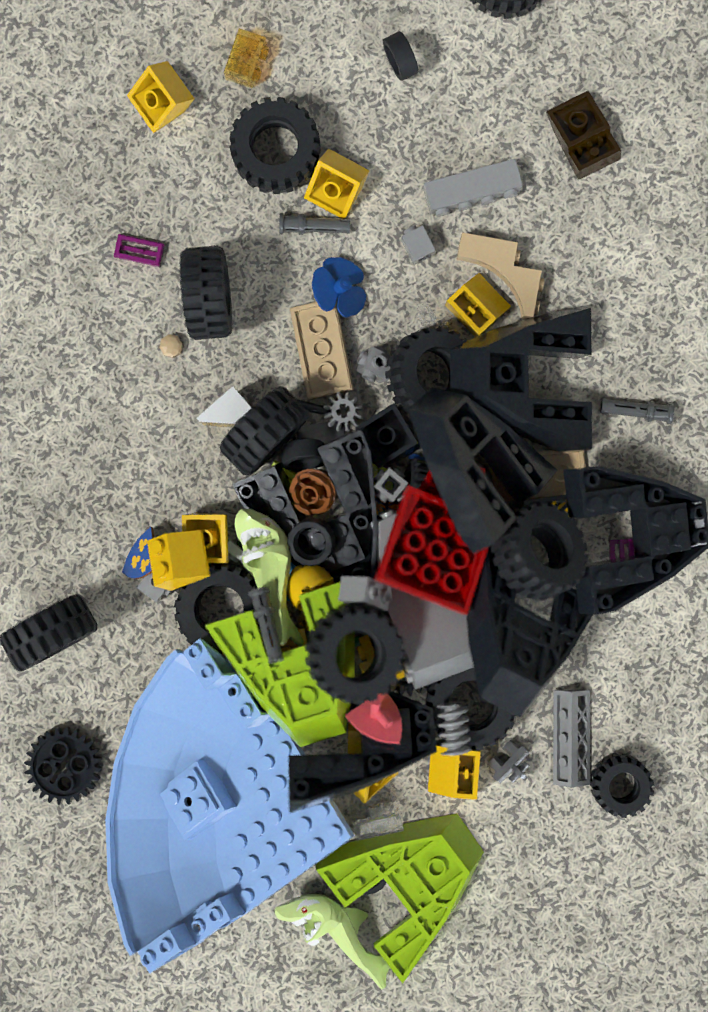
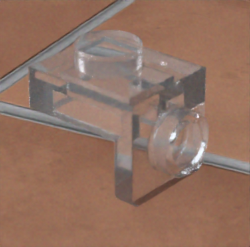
[416,301,453,328]

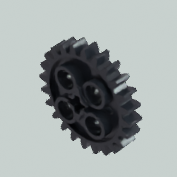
[24,727,103,805]

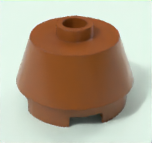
[289,469,336,515]

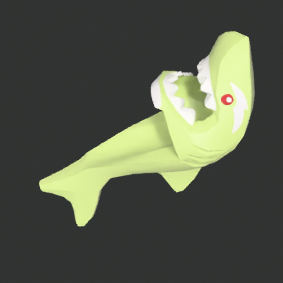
[235,509,303,647]
[275,894,391,989]

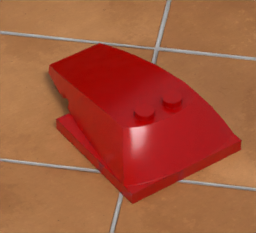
[375,466,488,615]

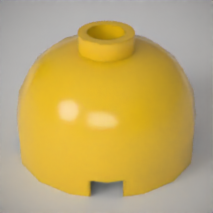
[287,565,335,611]

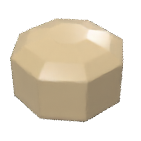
[159,334,183,358]

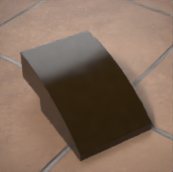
[546,91,621,180]

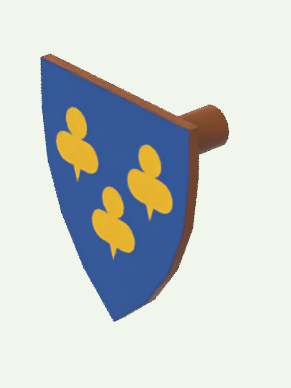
[122,527,154,579]

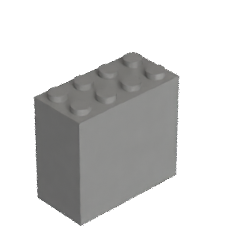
[378,586,473,690]

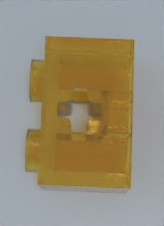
[224,28,269,88]

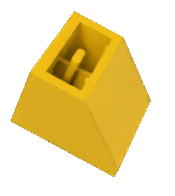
[445,273,511,337]
[428,744,480,800]

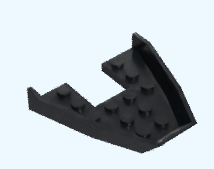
[466,545,593,718]

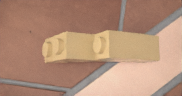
[456,232,544,320]

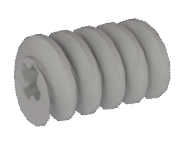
[437,703,471,756]

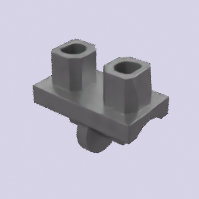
[487,740,530,783]

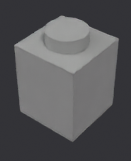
[401,226,436,265]

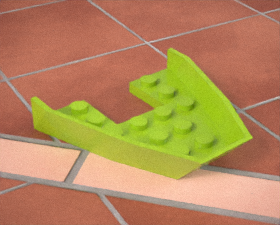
[205,582,355,747]
[316,813,484,984]

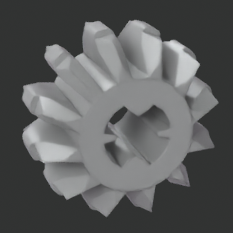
[323,392,363,432]

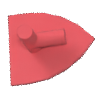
[345,694,402,744]

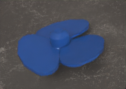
[312,257,366,317]

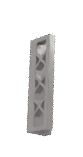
[553,689,590,788]

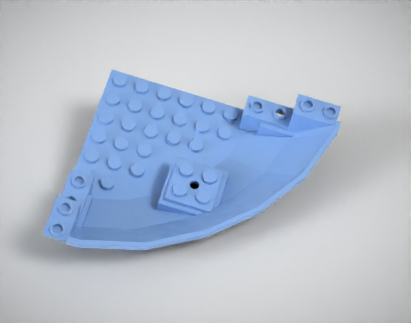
[105,638,355,974]

